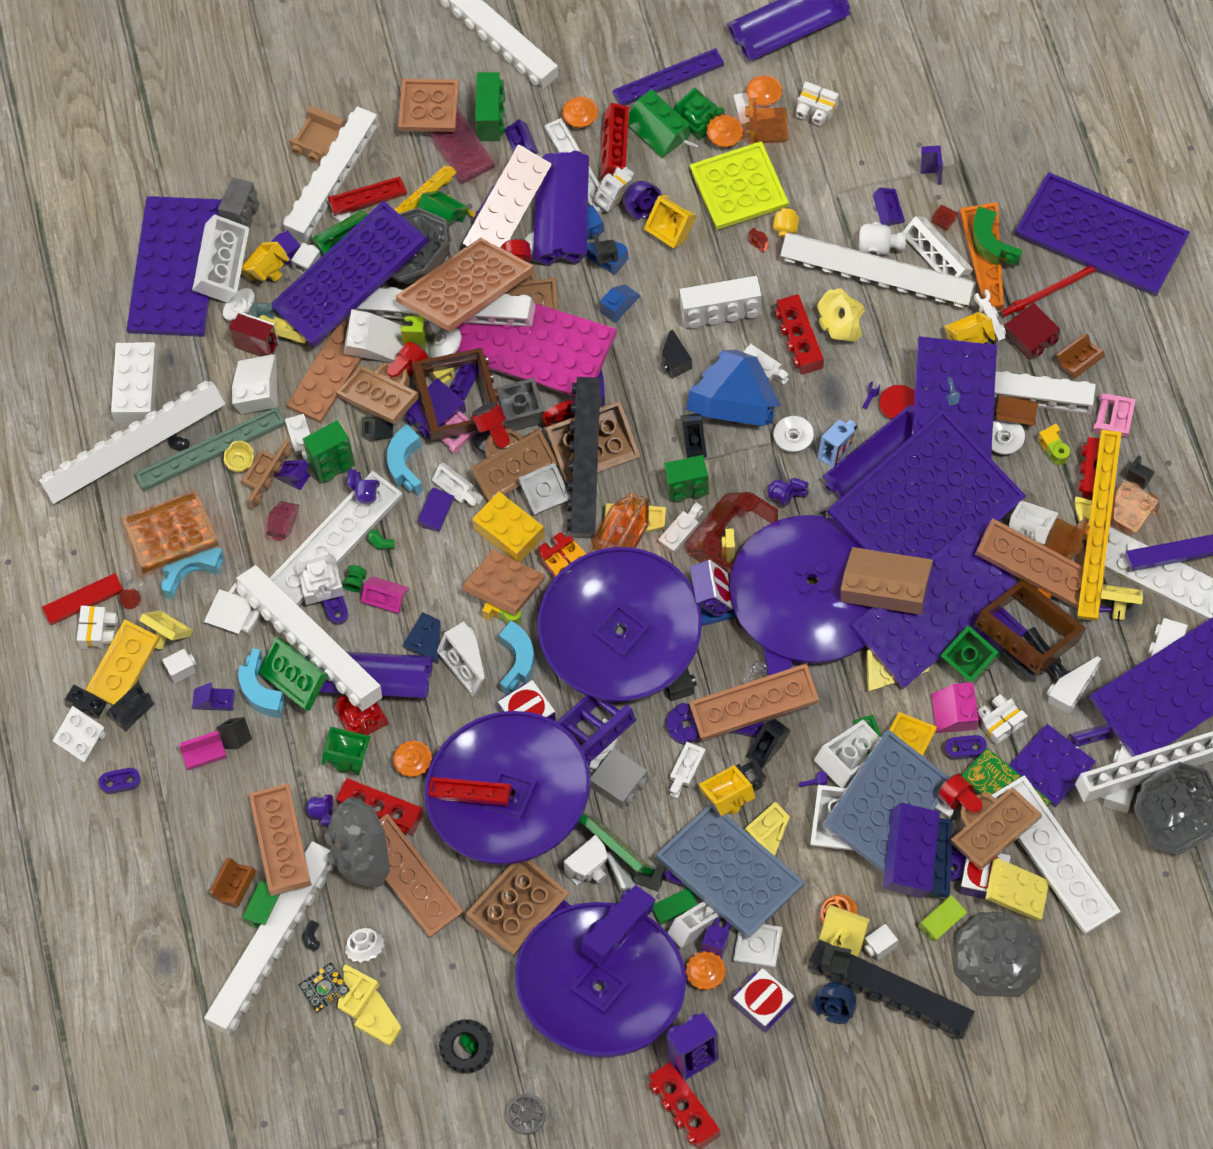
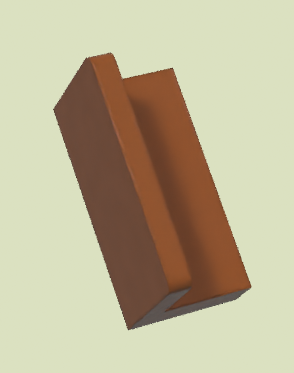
[995,395,1039,426]

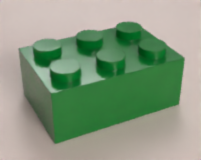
[475,72,506,141]
[303,420,355,484]

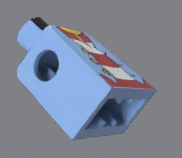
[818,420,858,468]

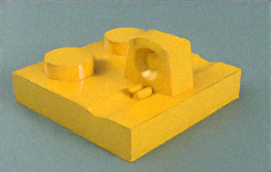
[890,712,937,756]

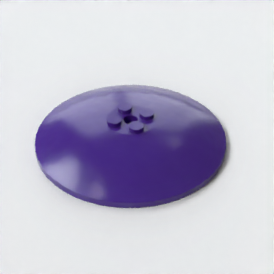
[730,515,872,663]
[538,547,702,702]
[425,711,590,865]
[515,902,686,1057]

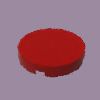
[879,385,914,420]
[541,400,575,426]

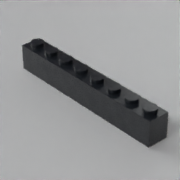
[567,377,601,538]
[808,939,975,1040]

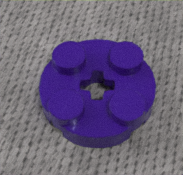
[666,703,701,745]

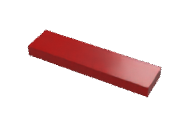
[328,176,407,216]
[42,573,124,625]
[429,777,512,806]

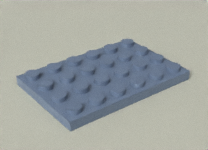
[822,729,949,873]
[655,803,805,939]

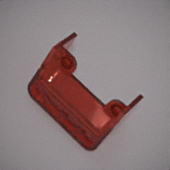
[686,492,778,581]

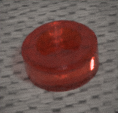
[120,588,141,609]

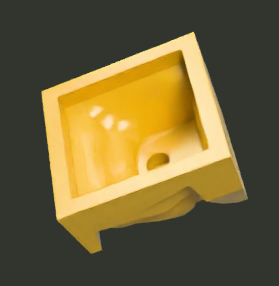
[644,195,697,249]
[241,242,289,282]
[944,312,996,343]
[698,765,755,816]

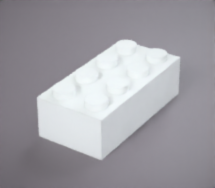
[192,214,249,303]
[680,276,761,328]
[111,342,158,423]

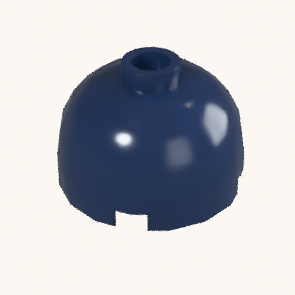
[813,982,857,1024]

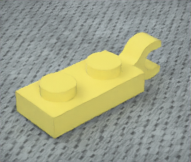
[259,315,307,344]

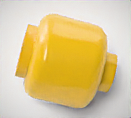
[773,208,800,238]

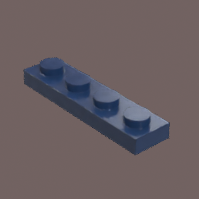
[927,818,952,898]

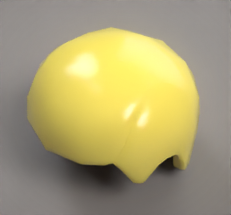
[224,441,254,473]

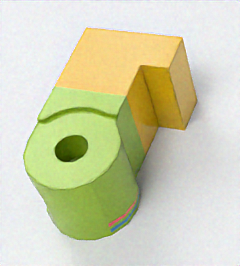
[1038,424,1070,465]
[482,602,522,625]

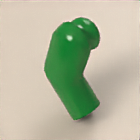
[368,529,395,549]
[459,1033,479,1054]

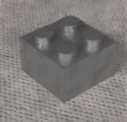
[218,177,260,228]
[496,378,545,430]

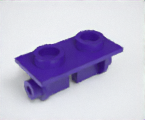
[450,363,479,399]

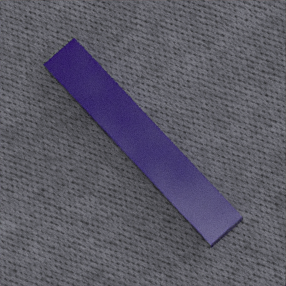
[613,48,724,106]
[1125,534,1213,571]

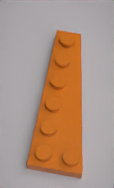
[960,202,1004,310]

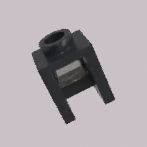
[736,756,766,791]

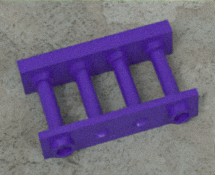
[557,696,636,764]

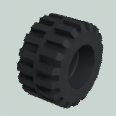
[438,1019,494,1073]

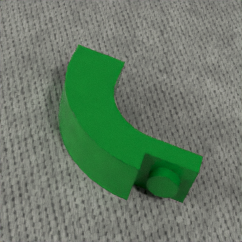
[973,206,1023,266]

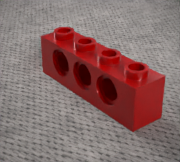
[600,102,629,179]
[774,294,824,375]
[336,778,423,836]
[648,1062,721,1149]

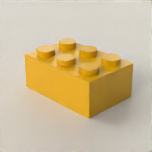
[472,492,545,562]

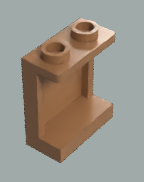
[289,105,345,163]

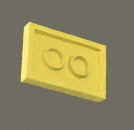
[986,858,1049,921]

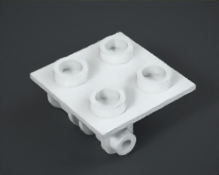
[53,706,106,762]

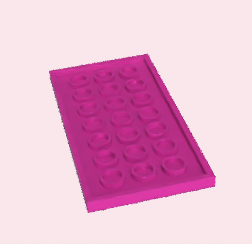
[455,293,618,397]

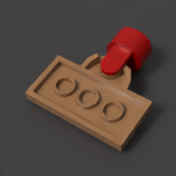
[501,239,559,310]
[336,342,429,425]
[470,402,558,502]
[938,774,1042,870]

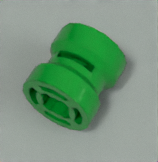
[343,565,367,592]

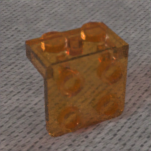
[745,98,788,143]
[1111,480,1160,533]
[1045,517,1090,560]

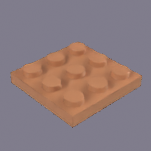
[398,79,459,132]
[463,550,545,616]

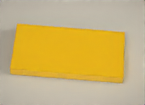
[86,619,160,705]

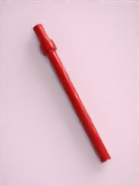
[1000,267,1097,318]

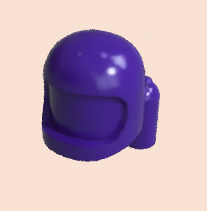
[347,469,380,505]
[767,478,809,507]
[306,794,333,828]

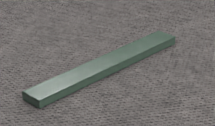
[134,407,286,492]

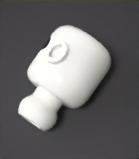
[859,222,906,256]

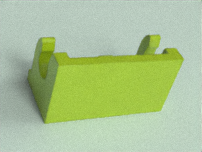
[401,315,427,351]
[918,895,967,941]

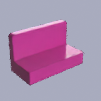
[361,576,409,613]
[179,731,227,771]

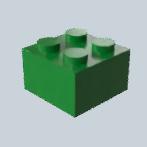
[664,455,709,502]
[941,625,1002,685]

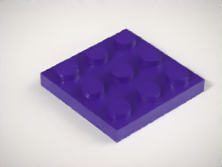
[1009,724,1096,808]

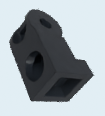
[65,684,107,719]

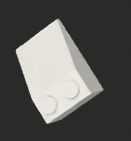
[343,309,404,363]
[232,354,278,414]
[437,621,485,698]
[814,720,880,788]
[811,785,853,850]

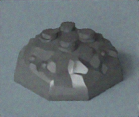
[390,207,451,284]
[1134,761,1213,855]
[325,797,390,887]
[955,912,1041,997]

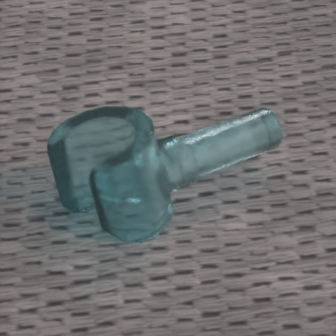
[946,377,960,406]

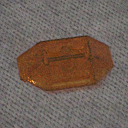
[592,492,649,551]

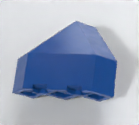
[686,349,781,426]

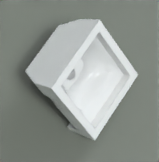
[1009,501,1058,544]
[296,552,345,605]
[564,835,608,886]

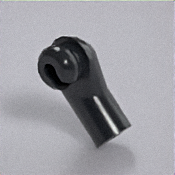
[167,433,190,450]
[302,920,320,951]

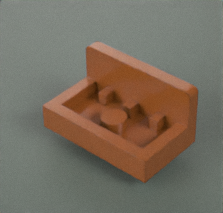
[1056,333,1105,378]
[210,857,257,907]

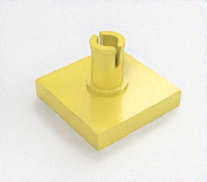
[1101,584,1143,620]
[139,610,193,650]
[820,905,870,957]

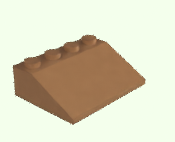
[543,401,640,484]
[841,547,933,615]
[466,860,569,955]

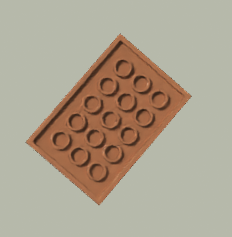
[395,237,535,332]

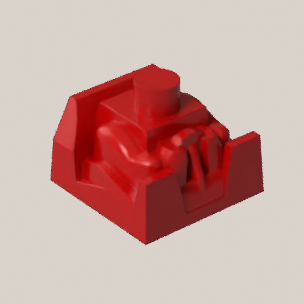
[334,695,389,735]

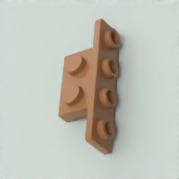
[241,437,293,510]

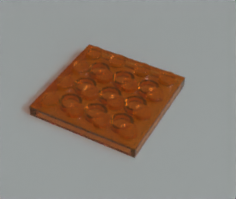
[121,490,219,574]

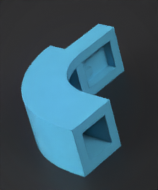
[387,424,423,496]
[161,545,225,600]
[499,621,535,695]
[238,648,285,718]

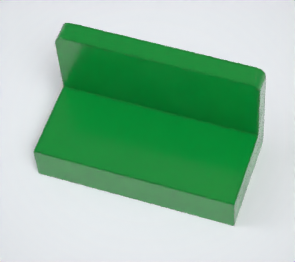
[242,881,280,928]

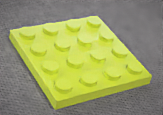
[690,141,789,230]

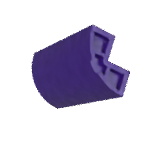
[726,0,851,60]
[533,151,589,266]
[823,405,914,500]
[306,651,433,698]

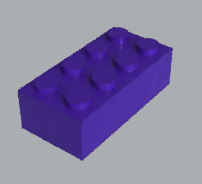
[882,802,940,898]
[667,1012,719,1081]

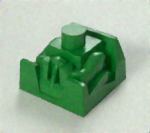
[674,87,725,141]
[418,190,470,225]
[321,727,371,776]

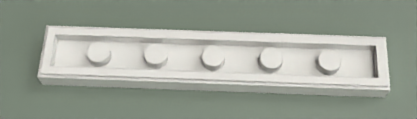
[544,118,605,214]

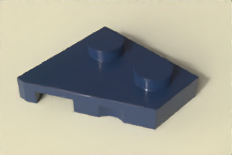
[403,612,441,664]

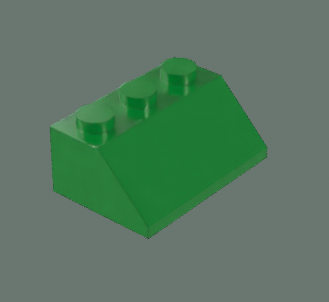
[628,89,690,159]
[312,210,368,257]

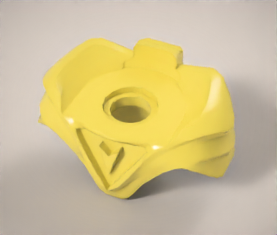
[818,288,865,342]

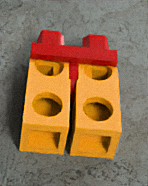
[538,532,586,578]

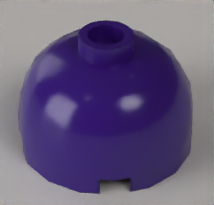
[623,181,662,220]

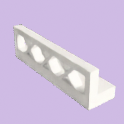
[903,216,974,278]

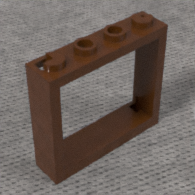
[412,347,503,441]
[975,580,1086,675]

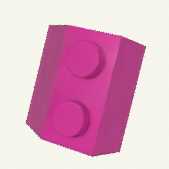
[931,682,979,733]

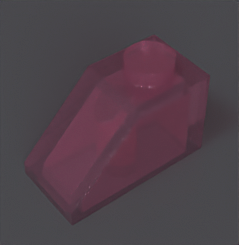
[266,501,299,540]

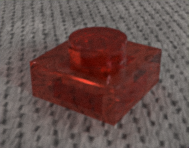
[931,204,958,231]
[748,227,768,253]

